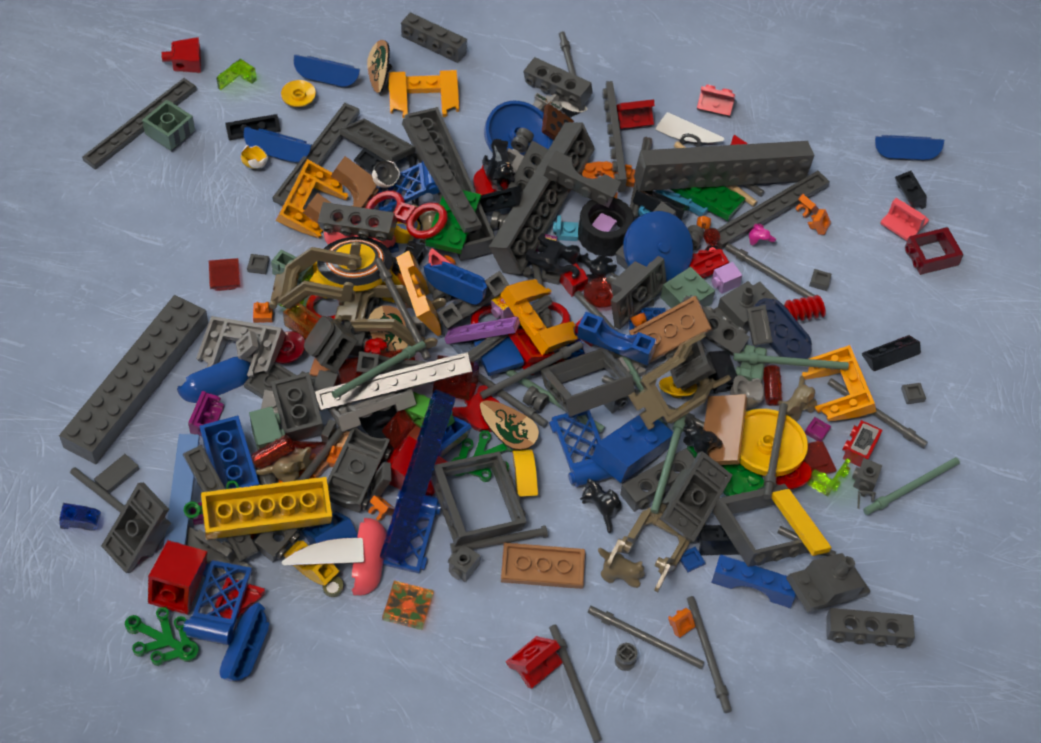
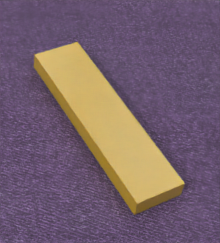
[771,489,832,556]

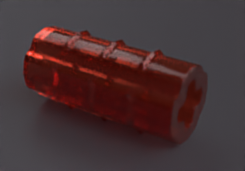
[763,365,782,406]
[251,435,295,469]

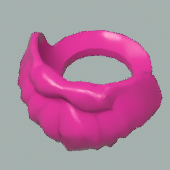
[749,224,776,246]

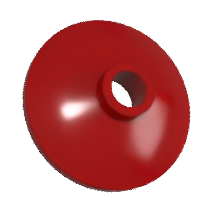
[776,462,812,489]

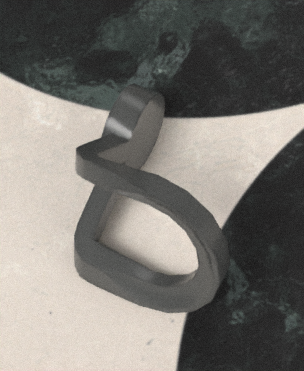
[679,133,701,147]

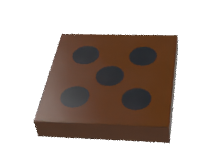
[542,103,574,140]

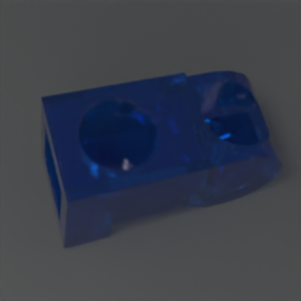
[59,503,101,531]

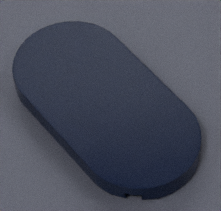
[753,298,812,359]

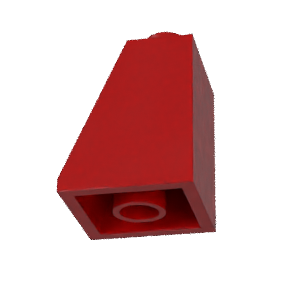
[387,436,447,496]
[148,540,207,615]

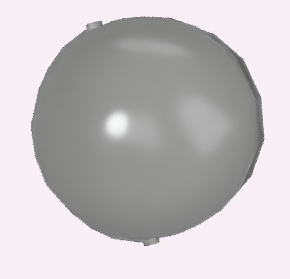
[730,375,764,410]

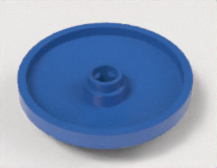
[484,101,553,165]
[623,211,693,282]

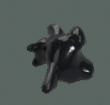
[683,420,722,455]
[580,479,622,533]

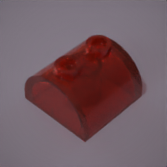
[432,355,479,400]

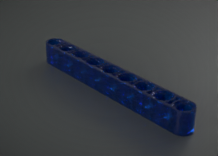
[380,389,455,565]

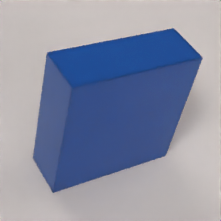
[680,547,706,573]

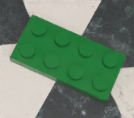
[670,186,746,221]
[425,190,481,254]
[687,446,765,496]

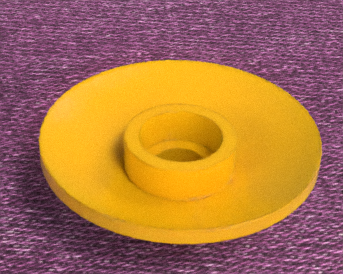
[281,80,316,107]
[659,376,697,398]

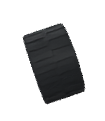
[578,198,634,257]

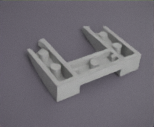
[196,316,286,378]
[328,388,416,432]

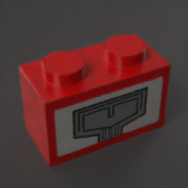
[842,420,883,467]

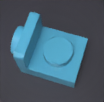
[553,215,578,241]

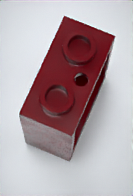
[905,227,964,275]

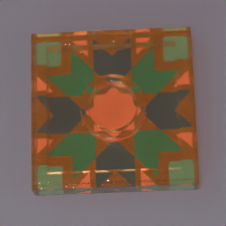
[382,581,434,630]

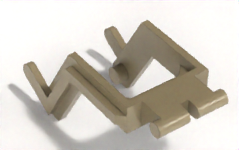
[269,242,362,309]
[335,285,446,352]
[628,332,731,430]
[606,500,690,593]

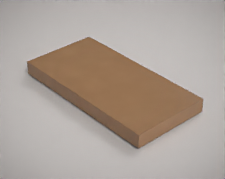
[629,296,713,363]
[704,394,747,465]
[501,543,585,589]

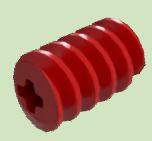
[784,295,826,322]

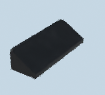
[225,114,281,140]
[480,185,522,213]
[633,190,690,221]
[862,335,921,371]

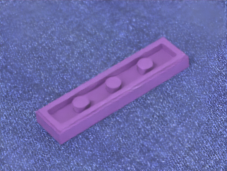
[444,317,520,344]

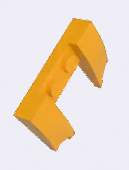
[388,70,459,118]
[275,159,348,238]
[396,251,441,336]
[500,279,578,355]
[802,345,876,421]

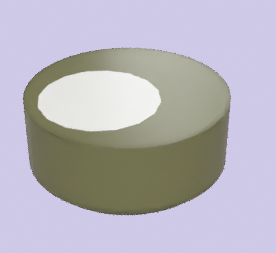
[322,576,343,597]

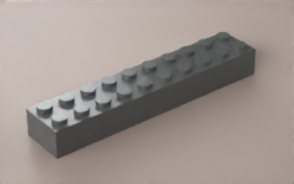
[405,107,495,261]
[489,122,595,274]
[634,141,815,191]
[59,295,209,465]

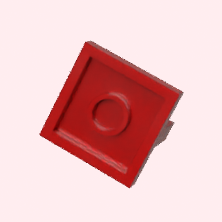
[616,99,655,129]
[508,329,555,375]
[505,636,563,689]

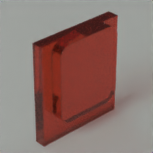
[208,258,240,291]
[382,409,416,449]
[803,441,837,479]

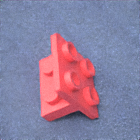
[697,84,735,116]
[880,198,929,241]

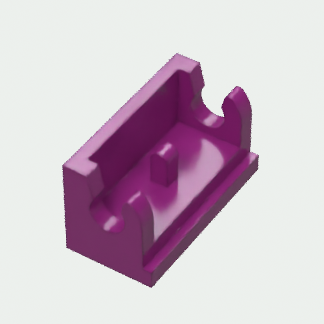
[188,391,224,436]

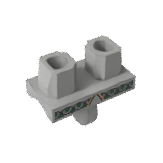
[533,93,562,111]

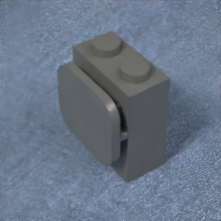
[304,316,357,373]

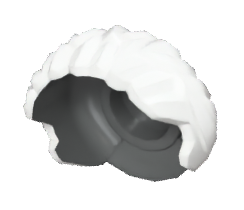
[372,161,400,188]

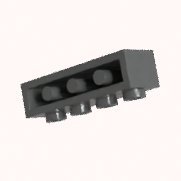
[401,12,467,63]

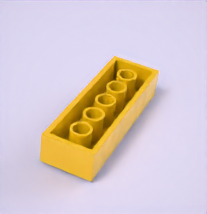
[201,477,332,540]

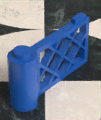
[376,161,440,212]
[549,410,613,487]
[383,489,441,573]
[183,560,252,645]

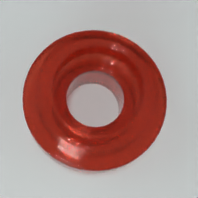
[704,228,720,246]

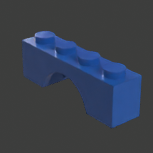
[578,312,656,366]
[711,554,796,608]

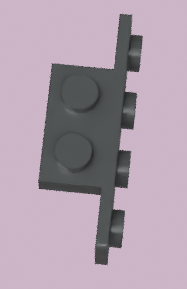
[186,526,253,581]

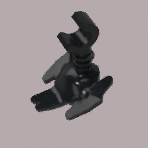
[577,253,617,282]

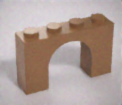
[303,156,379,224]

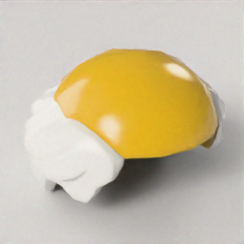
[240,145,268,169]

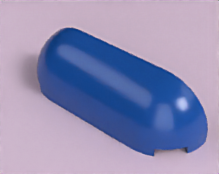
[294,54,360,86]
[244,127,312,162]
[875,135,944,160]
[423,262,487,304]
[177,357,251,403]
[219,603,269,681]

